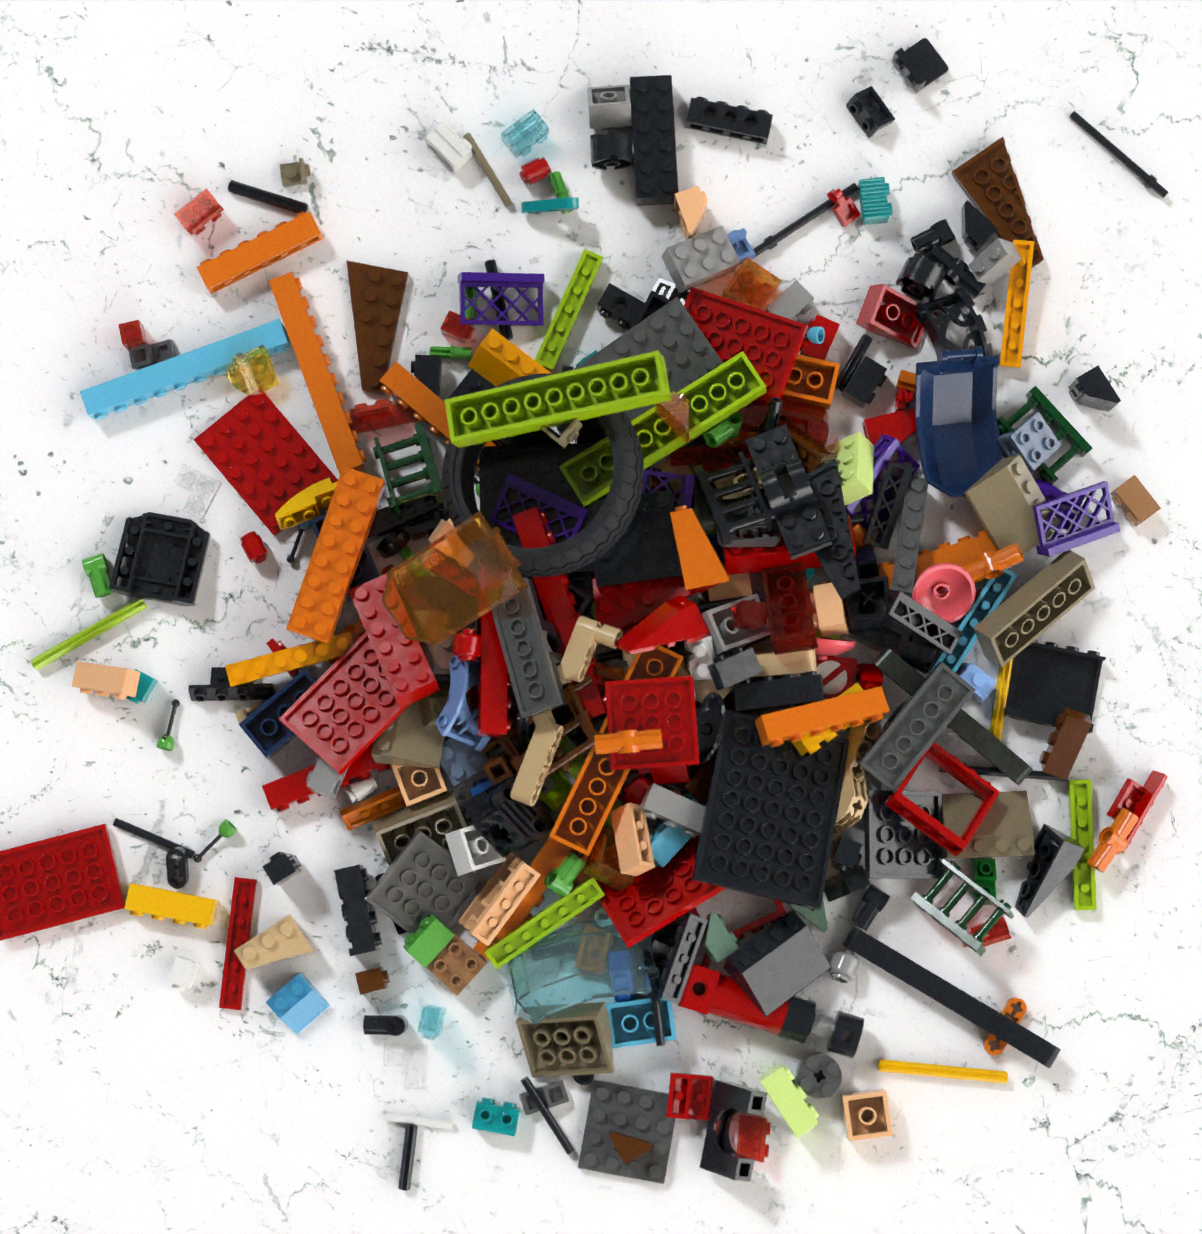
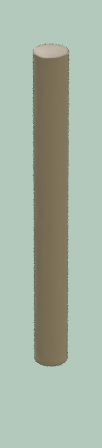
[463,133,512,207]

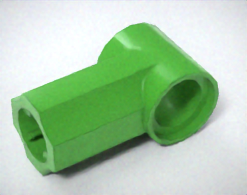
[703,411,743,448]
[82,553,114,598]
[544,851,586,898]

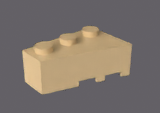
[234,914,314,970]

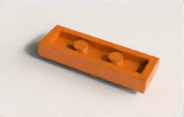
[340,786,406,831]

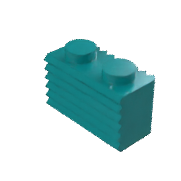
[857,177,892,225]

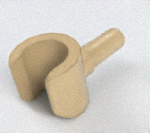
[236,700,263,723]

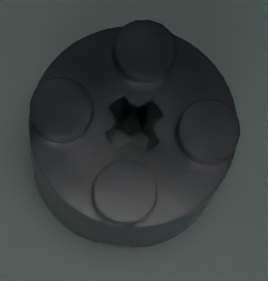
[590,129,633,170]
[896,253,945,301]
[901,628,943,675]

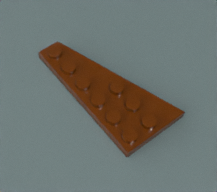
[951,137,1044,268]
[346,260,409,395]

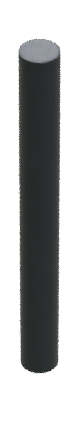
[113,818,195,859]
[520,1076,574,1155]

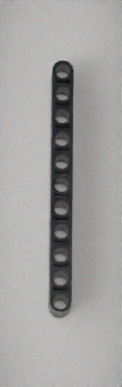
[842,926,1061,1068]

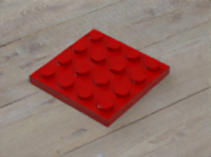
[605,676,699,770]

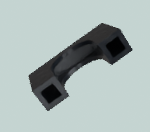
[699,1080,767,1182]

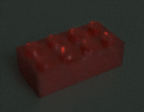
[761,562,818,655]

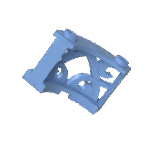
[435,655,491,752]

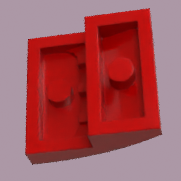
[666,1072,713,1121]

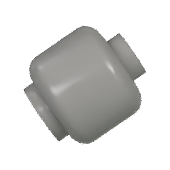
[829,949,860,984]

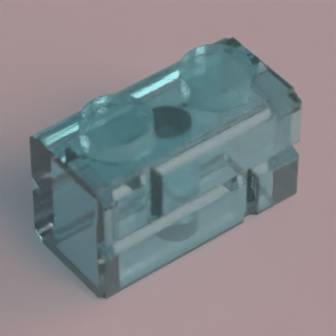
[501,109,549,158]
[417,1004,447,1040]

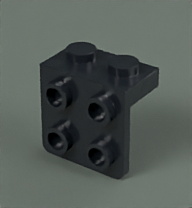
[892,38,949,93]

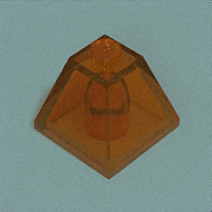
[654,390,690,443]

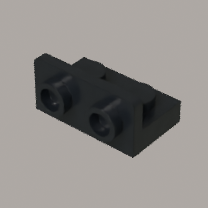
[846,86,895,138]

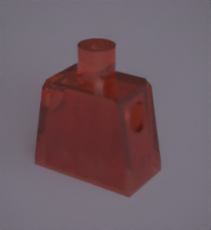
[961,915,1011,947]

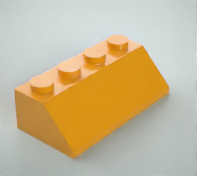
[468,328,551,387]

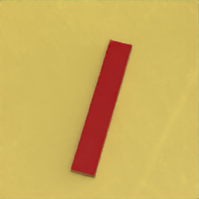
[219,877,257,1010]

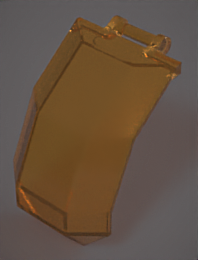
[382,511,528,645]

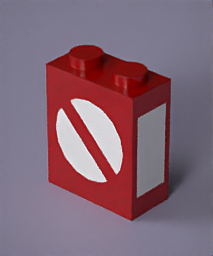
[802,656,861,700]

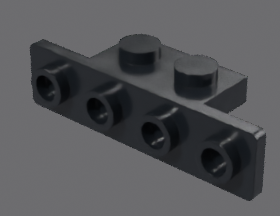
[188,667,276,702]

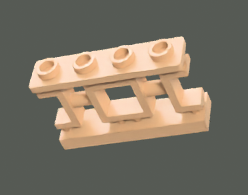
[459,852,541,946]

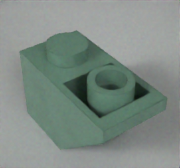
[701,911,739,965]

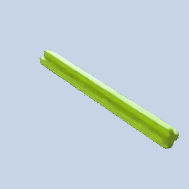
[30,598,146,670]

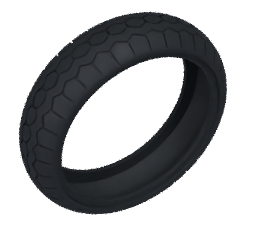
[442,373,644,577]

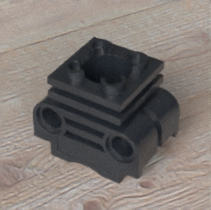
[473,777,555,857]

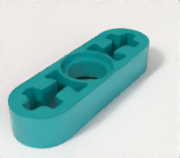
[521,197,579,214]

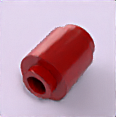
[519,157,551,185]
[240,531,269,564]

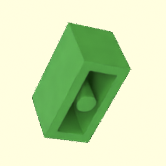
[403,914,455,968]

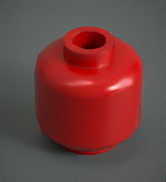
[453,629,482,661]

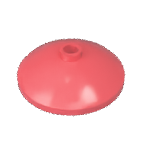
[912,563,976,623]
[790,634,855,660]

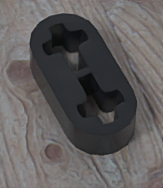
[166,846,189,889]

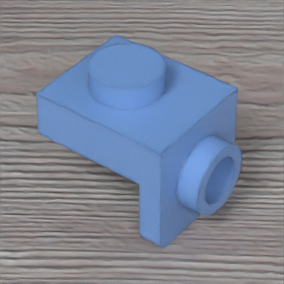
[727,228,756,265]

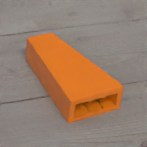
[670,505,730,590]

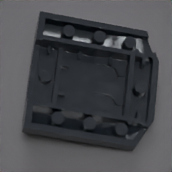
[109,512,211,606]

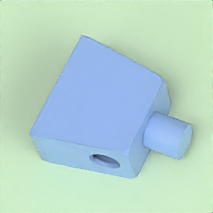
[956,662,996,705]

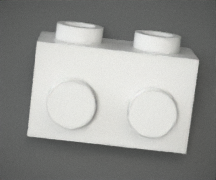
[684,636,716,680]

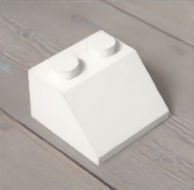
[445,825,506,876]

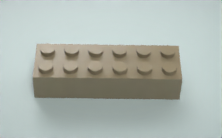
[974,550,1095,667]

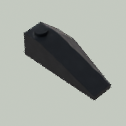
[1015,823,1085,918]

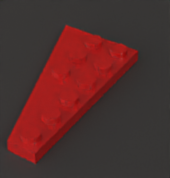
[592,576,720,631]

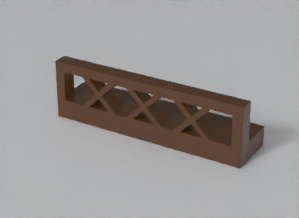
[754,411,837,472]

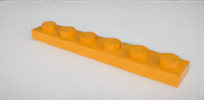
[999,240,1034,368]
[225,631,354,687]

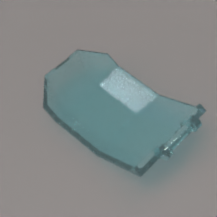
[507,918,660,1024]

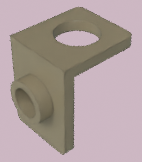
[541,418,583,448]

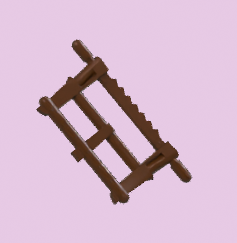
[481,676,602,777]

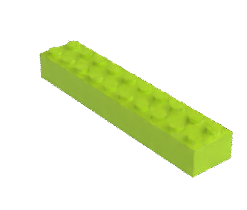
[445,351,671,448]
[559,351,766,507]

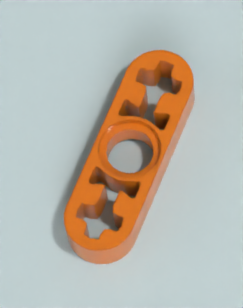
[983,998,1027,1055]

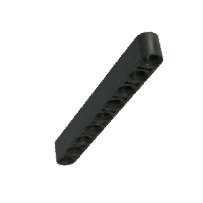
[872,646,1033,786]

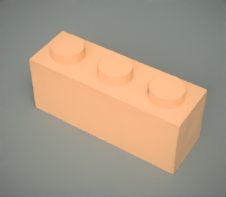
[72,661,140,700]
[610,803,655,876]

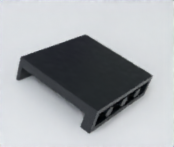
[1004,639,1106,734]

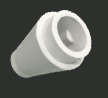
[344,777,378,804]

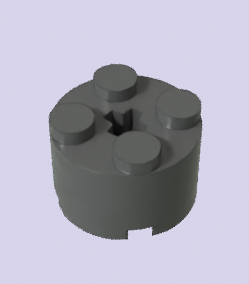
[796,1052,842,1099]

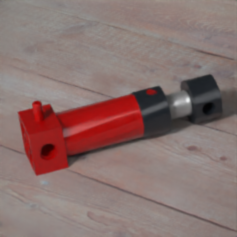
[677,953,864,1058]

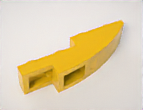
[275,478,338,530]

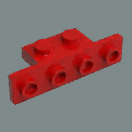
[1106,770,1168,850]

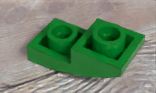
[973,859,997,905]

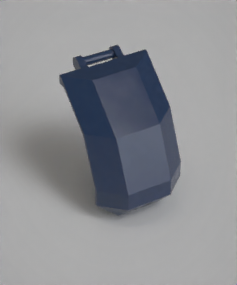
[915,346,1003,498]

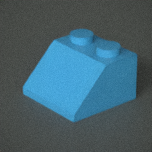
[266,972,330,1034]

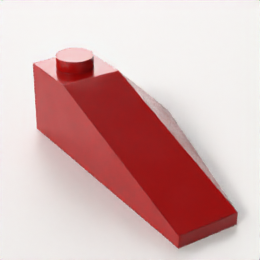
[615,596,710,655]

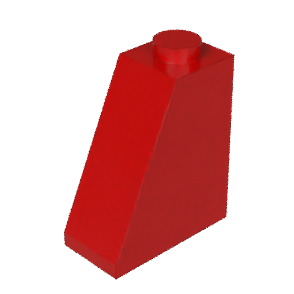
[862,408,917,446]

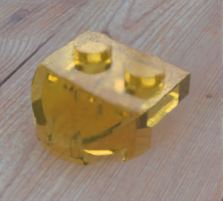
[228,345,279,395]

